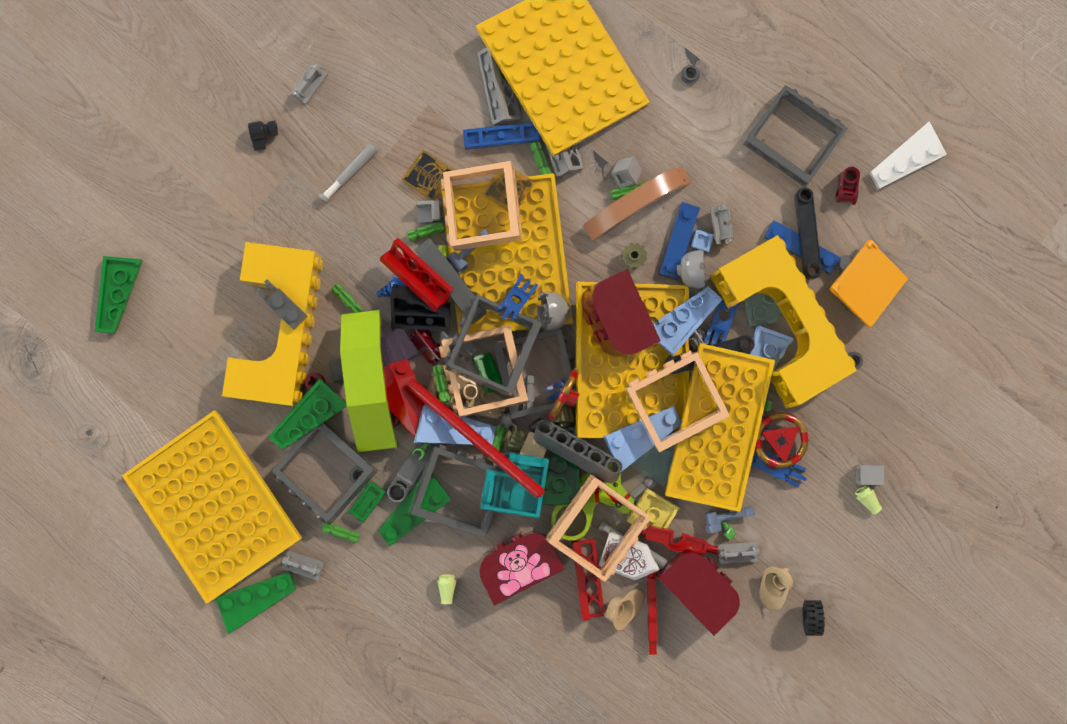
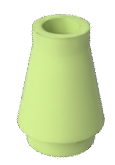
[855,485,882,514]
[437,574,456,605]

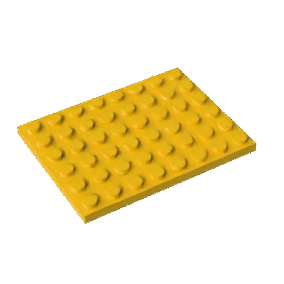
[475,0,650,157]
[441,173,573,335]
[576,281,689,438]
[122,410,302,604]

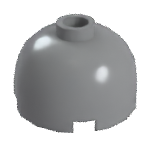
[677,250,705,289]
[537,292,571,331]

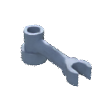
[447,229,489,274]
[705,506,755,533]

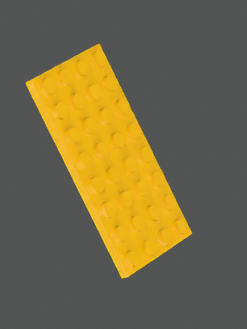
[664,343,775,512]

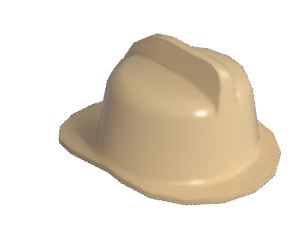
[759,566,793,610]
[604,589,644,630]

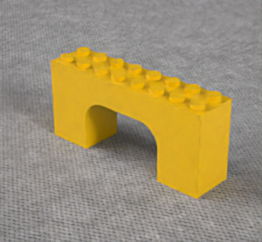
[709,235,857,408]
[222,242,323,406]

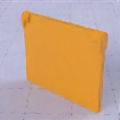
[829,239,908,328]

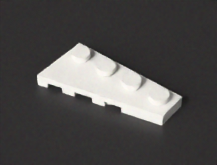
[869,122,947,189]

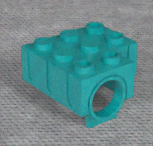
[480,452,549,518]

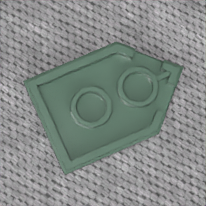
[744,293,782,328]

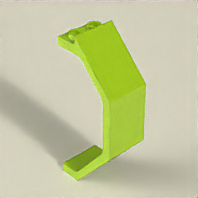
[340,310,398,452]

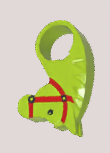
[551,470,634,542]

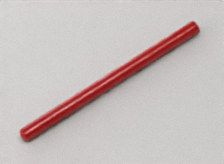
[406,378,544,498]

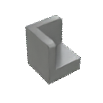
[612,156,642,188]
[416,200,441,223]
[856,465,884,485]

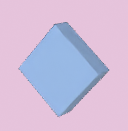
[690,229,714,254]

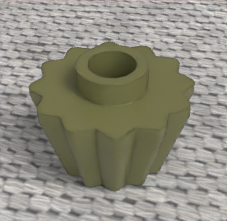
[622,243,647,268]
[552,407,576,427]
[503,425,527,451]

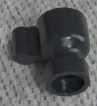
[248,120,278,151]

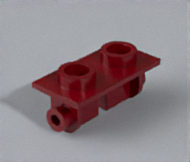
[410,329,441,365]

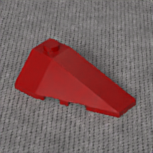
[383,359,425,438]

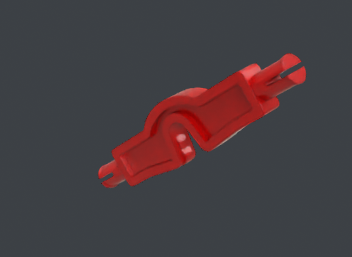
[640,525,718,554]
[647,572,657,655]

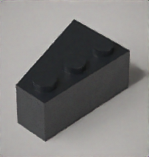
[390,283,451,331]

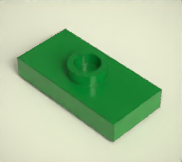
[472,352,503,394]
[348,480,387,523]

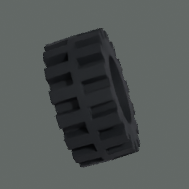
[802,600,825,636]

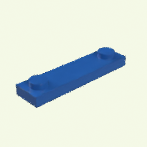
[463,122,540,150]
[659,202,700,280]
[764,220,840,274]

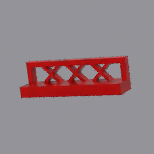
[379,238,454,311]
[572,538,605,621]

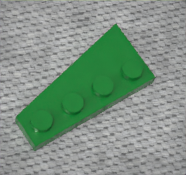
[95,256,143,334]
[268,379,347,450]
[378,473,452,546]
[216,571,296,634]

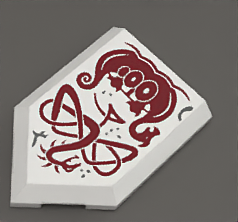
[599,531,659,580]

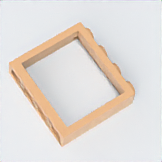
[441,161,523,251]
[439,325,528,418]
[625,350,730,452]
[546,474,651,582]

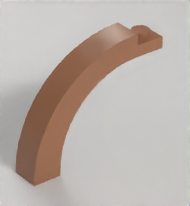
[583,166,691,241]

